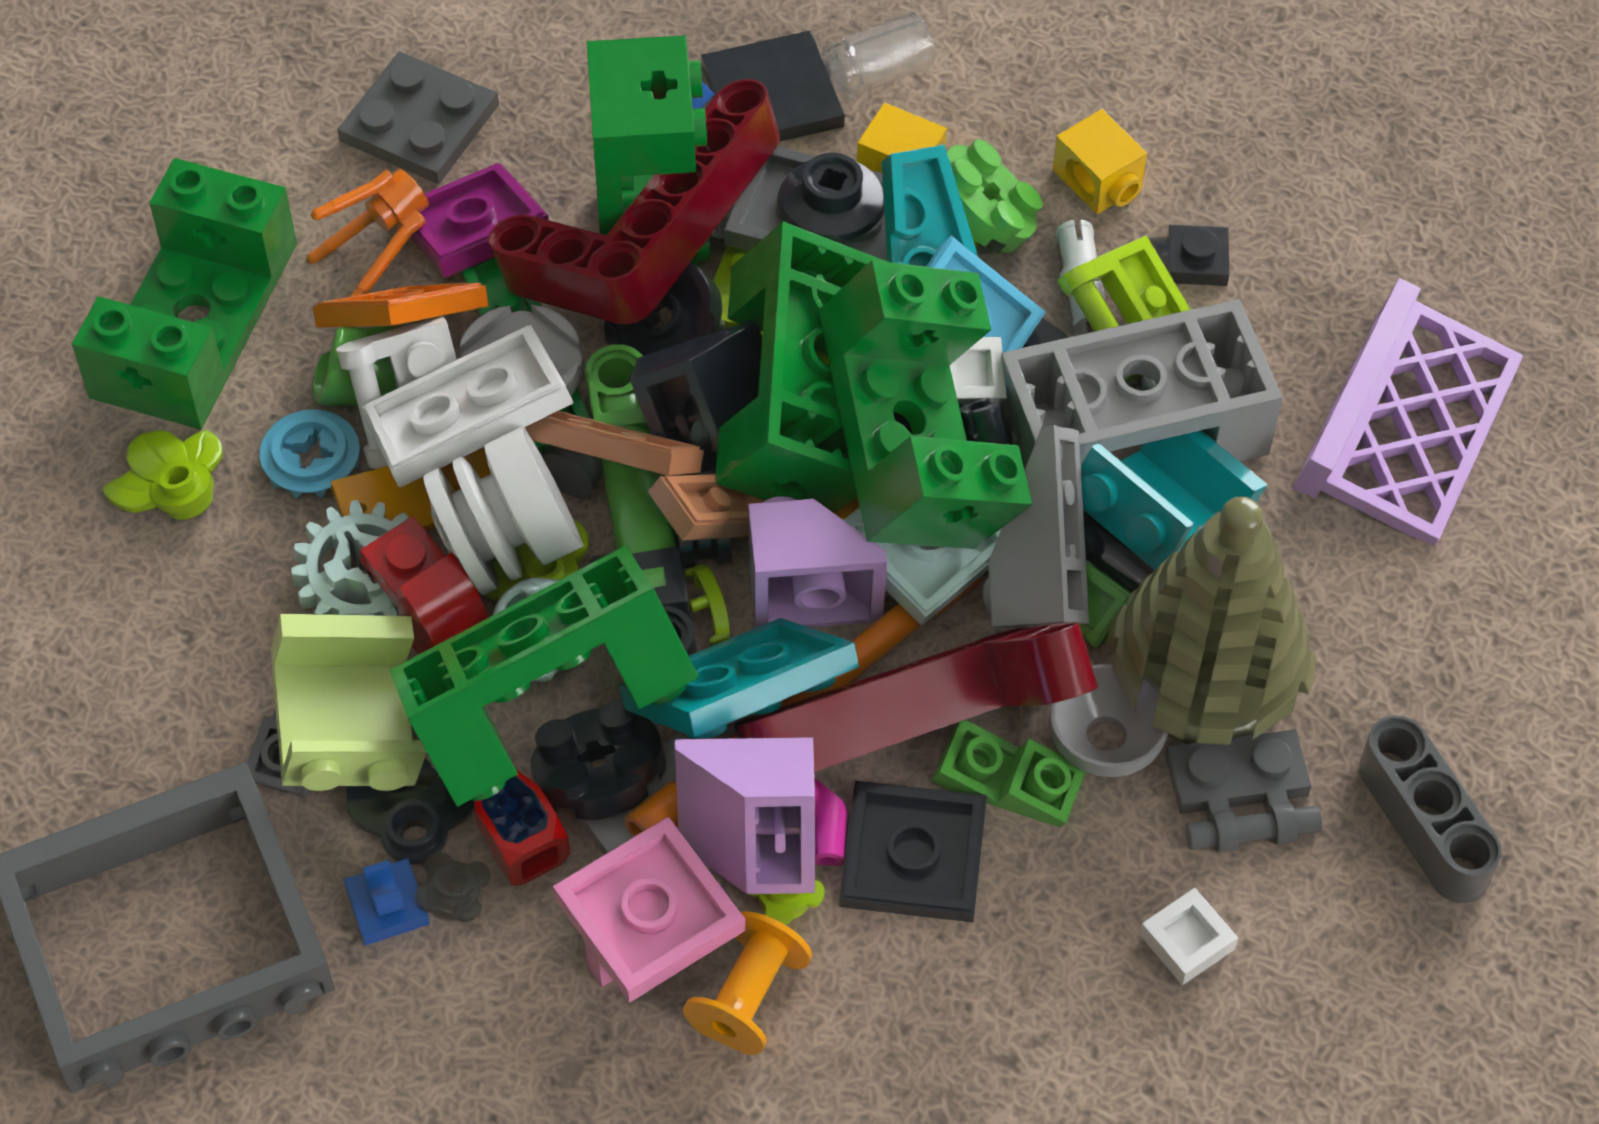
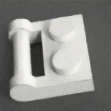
[336,316,457,469]

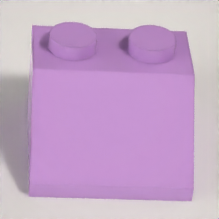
[748,496,887,628]

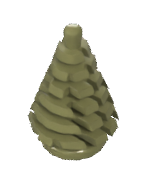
[1106,497,1316,745]

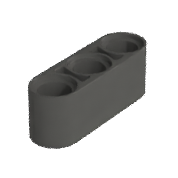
[1359,715,1501,903]

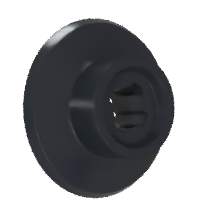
[778,152,884,241]

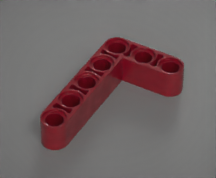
[488,79,780,324]
[734,622,1098,772]

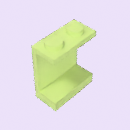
[271,614,427,791]

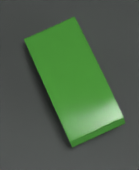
[931,719,1085,827]

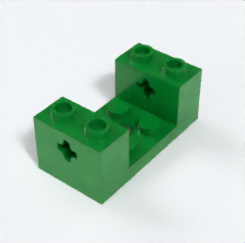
[586,35,710,267]
[72,158,297,430]
[715,222,887,513]
[818,260,1032,549]
[389,545,700,807]

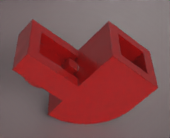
[360,516,488,654]

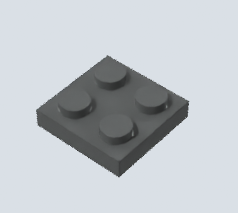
[337,51,499,184]

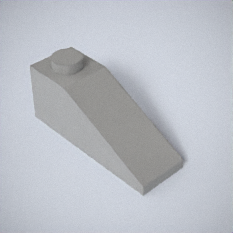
[983,425,1089,629]

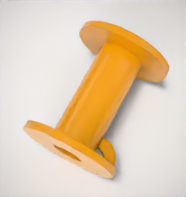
[683,911,813,1055]

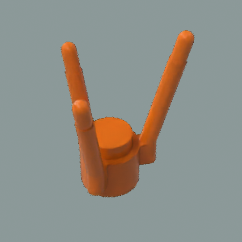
[306,169,429,296]

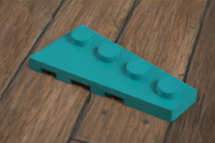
[881,144,978,267]

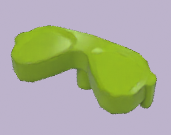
[685,564,730,645]

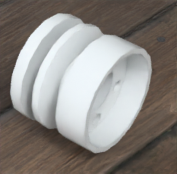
[423,426,583,595]

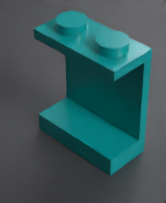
[1081,430,1268,570]

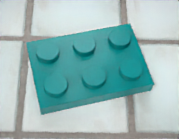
[619,618,859,739]

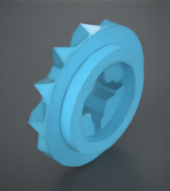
[260,409,360,499]

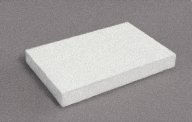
[361,325,574,488]

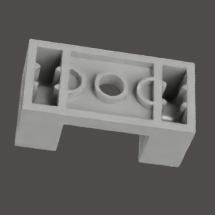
[1000,299,1283,470]

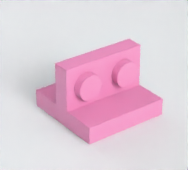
[553,817,745,1003]

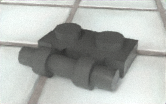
[1165,729,1322,853]

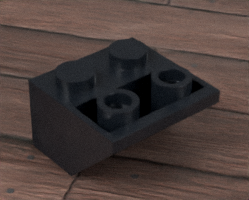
[630,318,762,476]

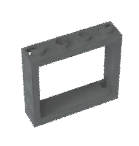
[0,761,335,1093]

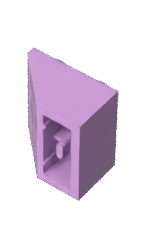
[675,738,815,894]

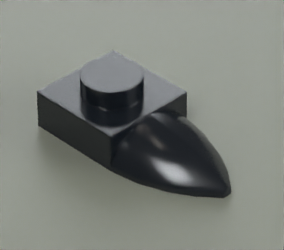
[1148,225,1230,286]

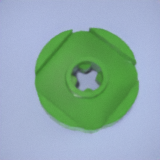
[947,139,1043,253]

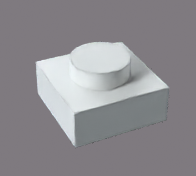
[950,337,1007,404]
[1139,888,1238,986]

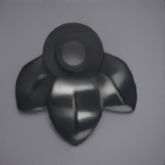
[346,758,474,865]

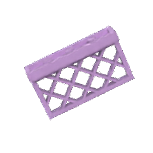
[1292,278,1524,546]

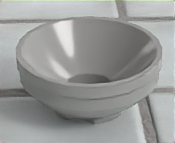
[1049,664,1168,777]

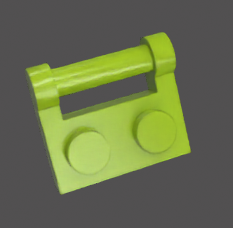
[1057,235,1191,383]

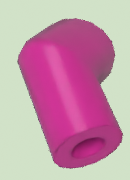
[814,778,847,866]

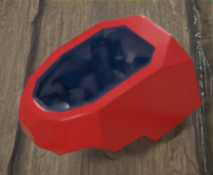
[473,770,571,886]

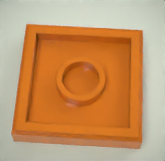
[313,283,488,328]

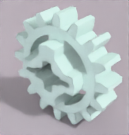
[291,500,409,616]

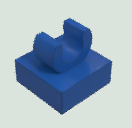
[343,858,430,946]

